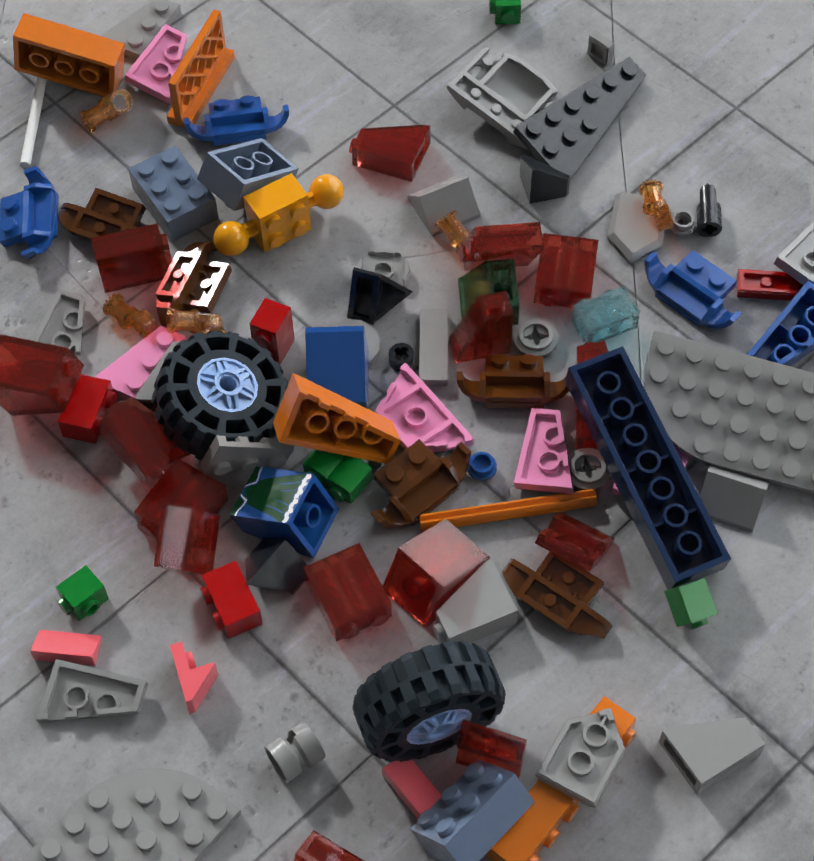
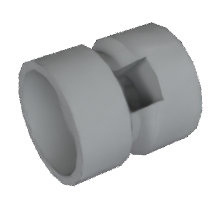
[264,722,326,783]

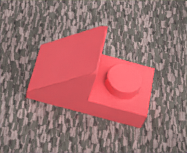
[170,642,218,714]

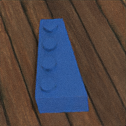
[746,280,814,366]

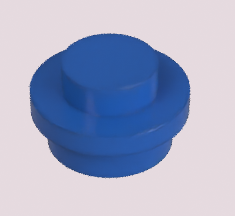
[467,452,497,481]

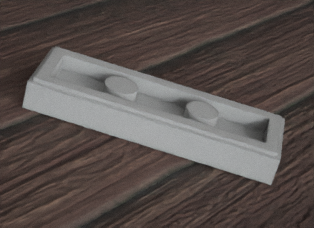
[419,309,448,386]

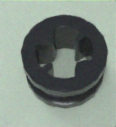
[389,343,414,372]

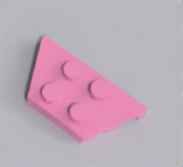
[375,363,474,453]

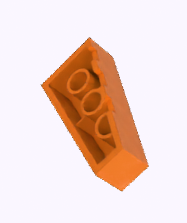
[273,373,401,464]

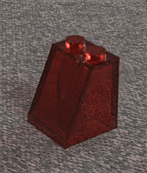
[0,335,84,416]
[382,519,490,629]

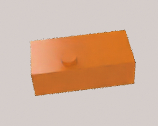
[13,13,125,100]

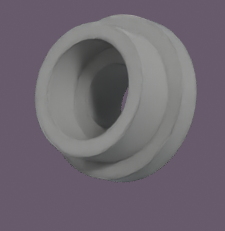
[668,210,696,236]

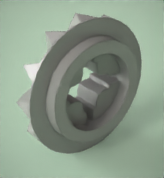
[513,318,559,356]
[568,448,611,491]

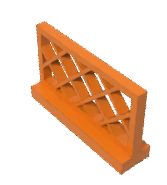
[167,9,235,129]

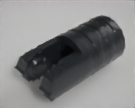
[696,183,722,237]

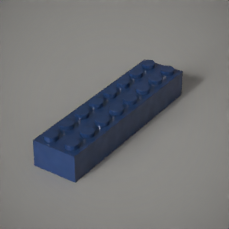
[565,346,731,590]

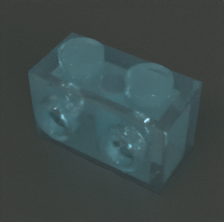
[571,286,640,347]

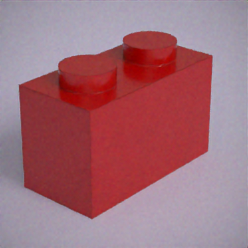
[249,298,295,364]
[58,374,117,444]
[200,560,263,639]

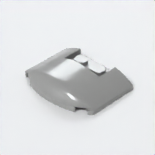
[447,47,558,150]

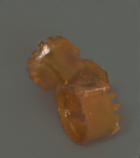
[79,89,133,133]
[639,179,674,231]
[436,210,485,263]
[102,294,159,338]
[165,308,225,335]

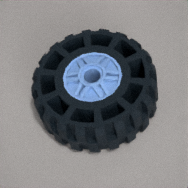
[152,331,288,460]
[352,641,506,762]

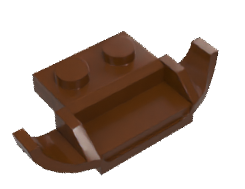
[58,188,159,253]
[155,241,232,332]
[457,354,569,408]
[370,439,471,528]
[502,548,613,639]

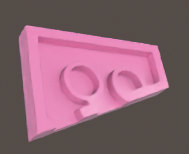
[125,24,187,104]
[95,326,186,404]
[514,408,574,494]

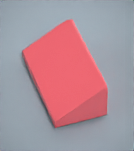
[31,630,102,666]
[382,759,441,819]

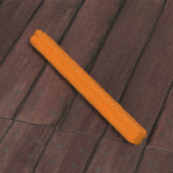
[419,489,597,532]

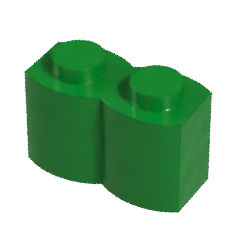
[303,450,373,504]

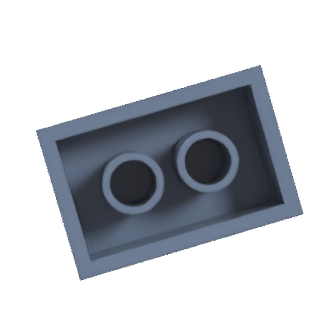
[197,138,299,211]
[128,145,219,242]
[410,759,535,861]

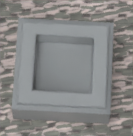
[587,30,615,66]

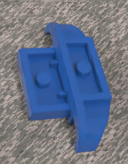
[183,95,289,146]
[0,166,59,259]
[644,250,742,329]

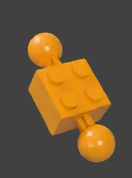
[213,173,344,256]

